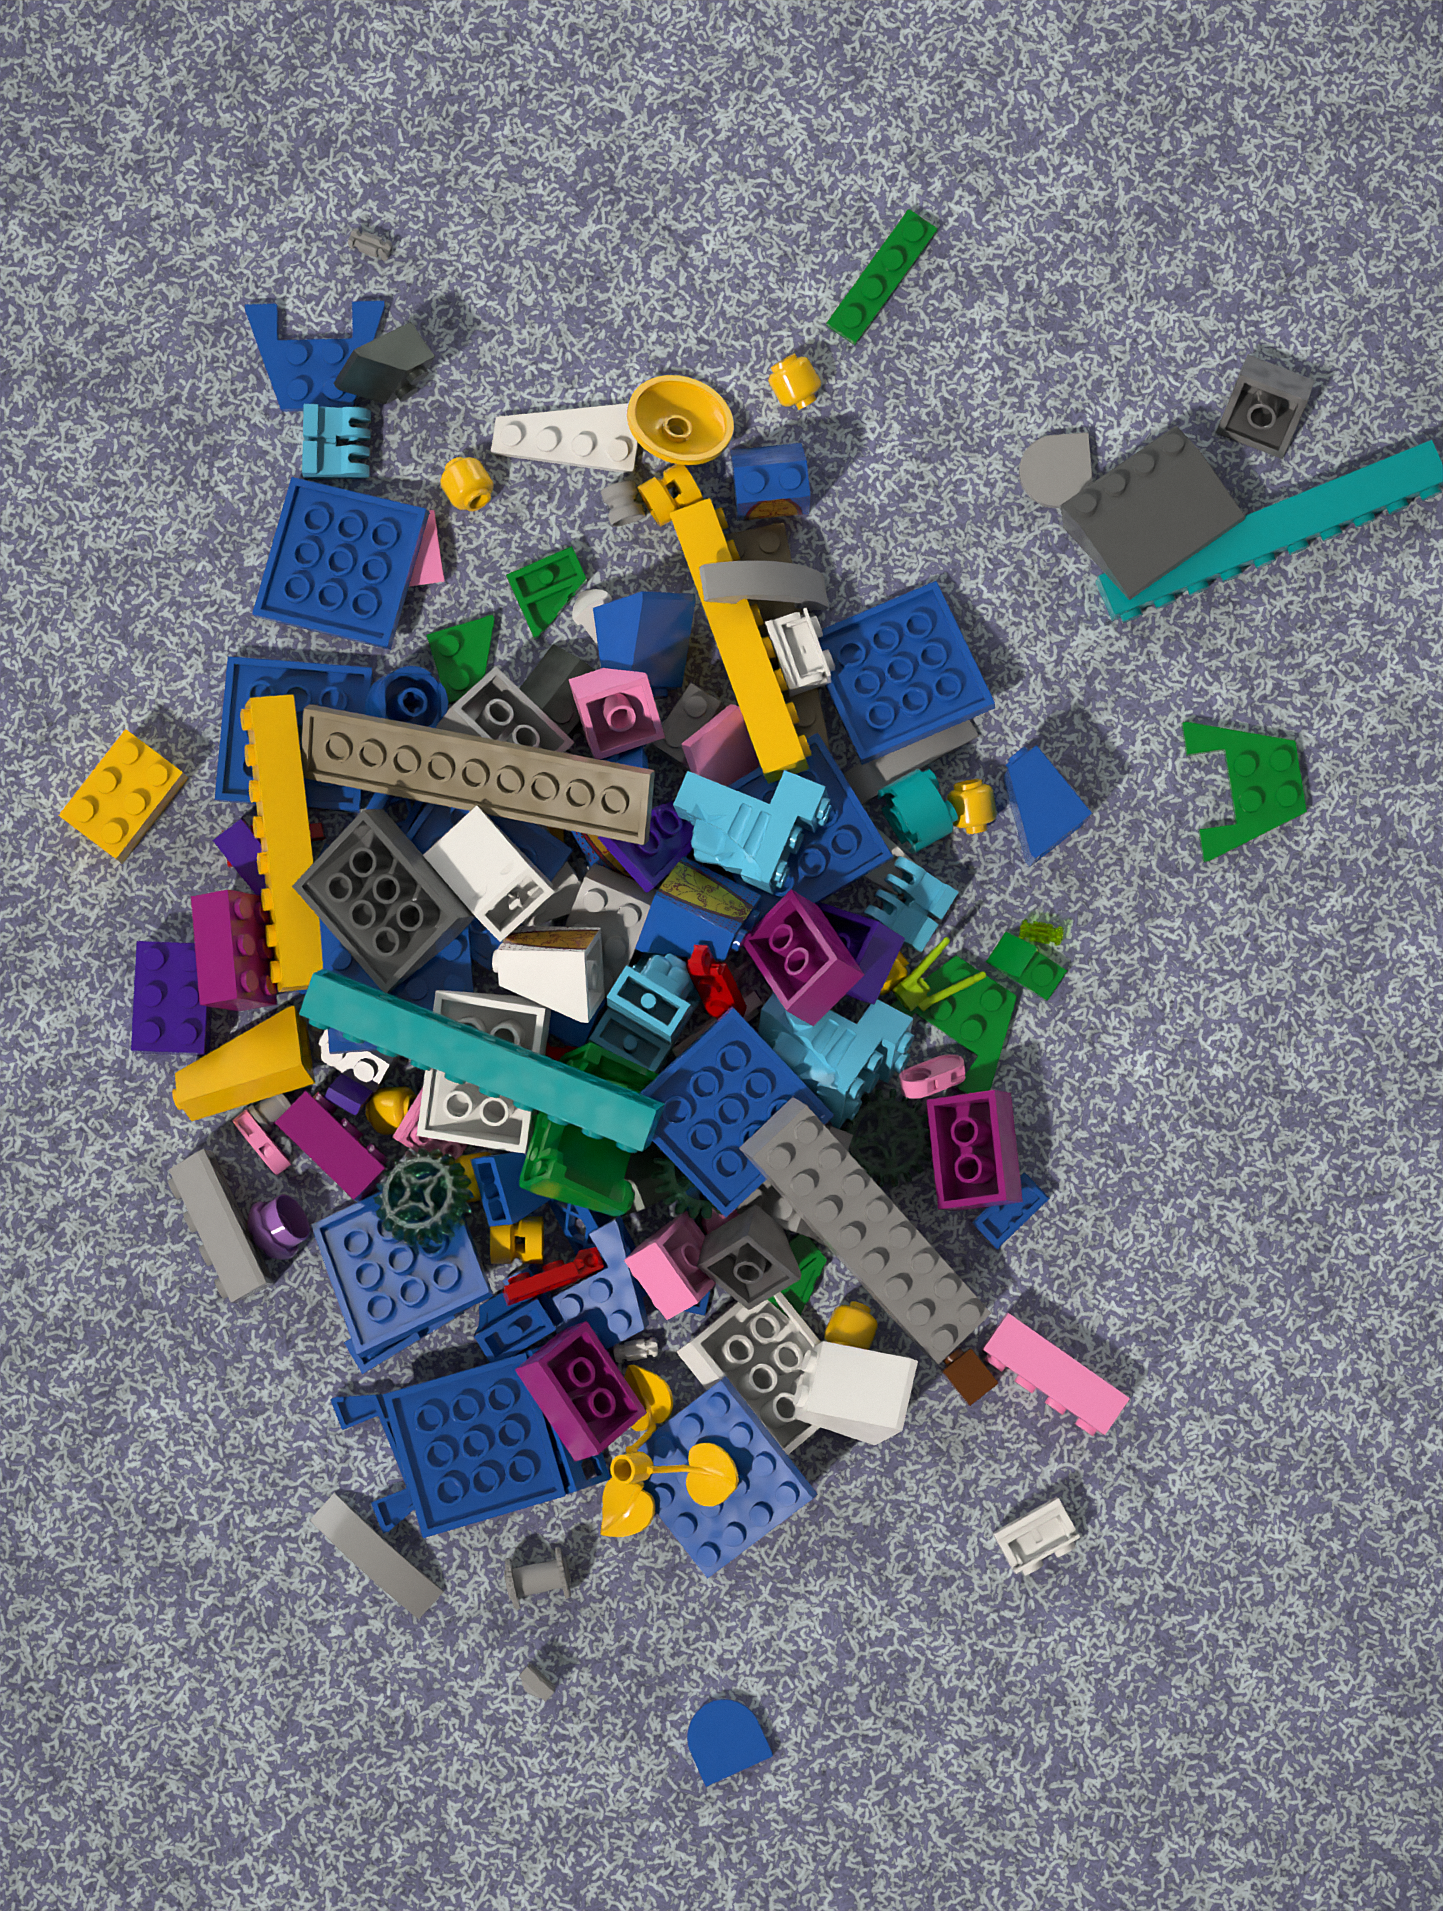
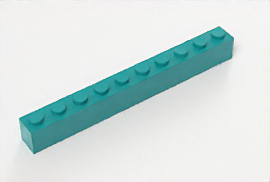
[1095,440,1443,623]
[299,968,665,1153]

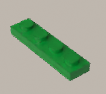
[826,209,938,346]

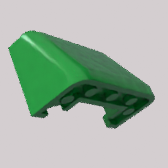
[519,1042,659,1216]

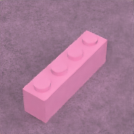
[981,1313,1130,1436]

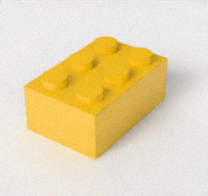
[58,729,188,864]

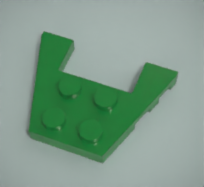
[1181,722,1307,863]
[890,955,1017,1094]

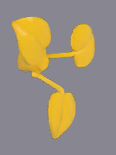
[600,1365,739,1537]

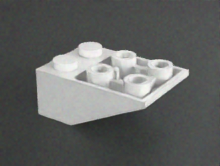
[423,805,554,942]

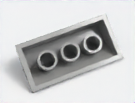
[167,1149,275,1303]

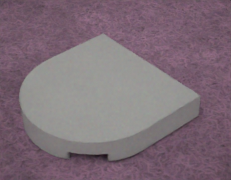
[1019,432,1093,508]

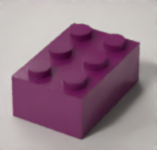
[191,889,278,1011]
[743,889,864,1026]
[927,1090,1023,1211]
[274,1091,391,1202]
[515,1321,647,1461]

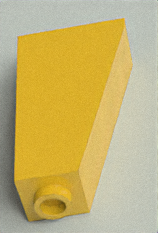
[172,1006,315,1121]

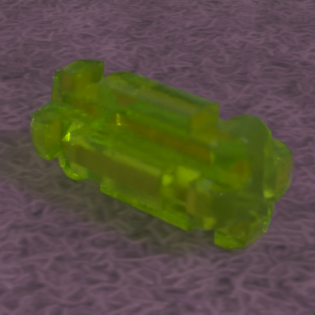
[1019,919,1064,946]

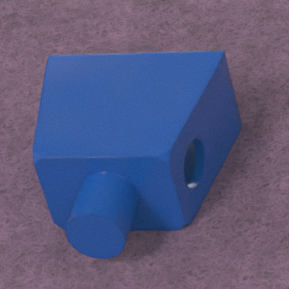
[470,1151,551,1226]

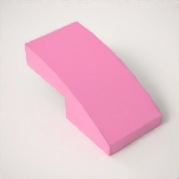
[409,510,445,587]

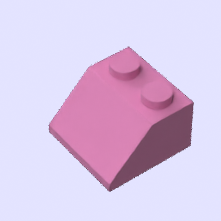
[569,668,665,760]
[624,1210,716,1320]

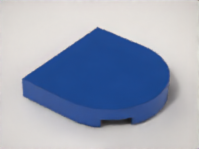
[687,1699,773,1787]

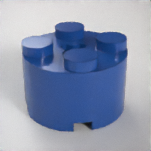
[365,666,448,728]

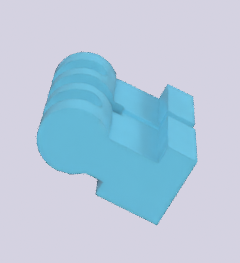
[302,404,371,480]
[864,856,959,952]

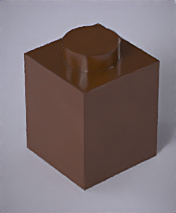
[941,1347,999,1406]

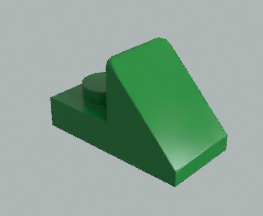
[986,932,1067,1002]

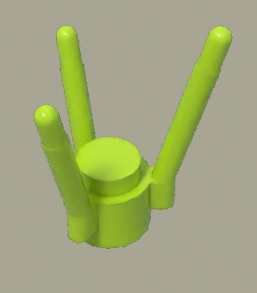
[892,937,986,1012]

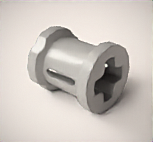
[247,1093,292,1133]

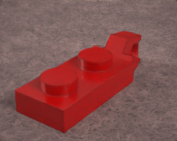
[687,944,747,1018]
[503,1247,604,1306]

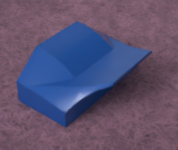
[474,1292,556,1363]

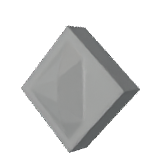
[519,1664,556,1702]

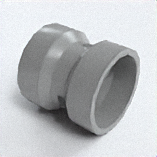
[601,480,645,527]

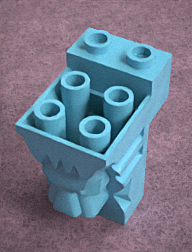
[673,770,832,895]
[589,952,701,1073]
[758,992,914,1129]

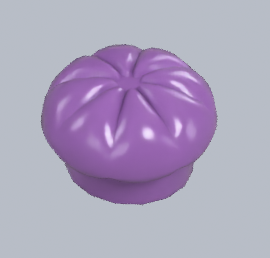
[247,1194,310,1260]

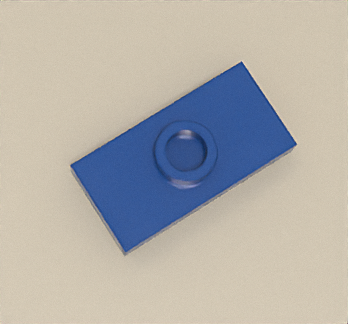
[971,1172,1050,1249]

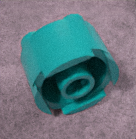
[877,769,958,854]

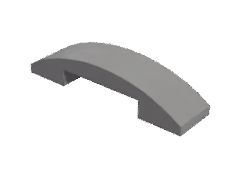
[699,561,829,611]
[843,720,979,805]
[310,1492,444,1619]

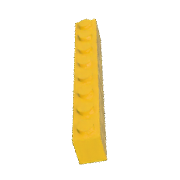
[669,498,812,784]
[240,694,323,992]

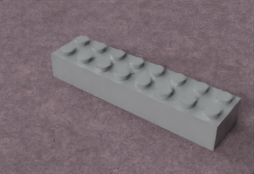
[739,1097,991,1365]

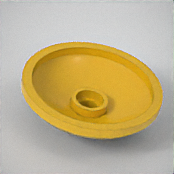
[627,375,734,465]

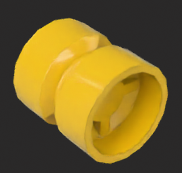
[637,464,704,527]
[490,1216,544,1264]

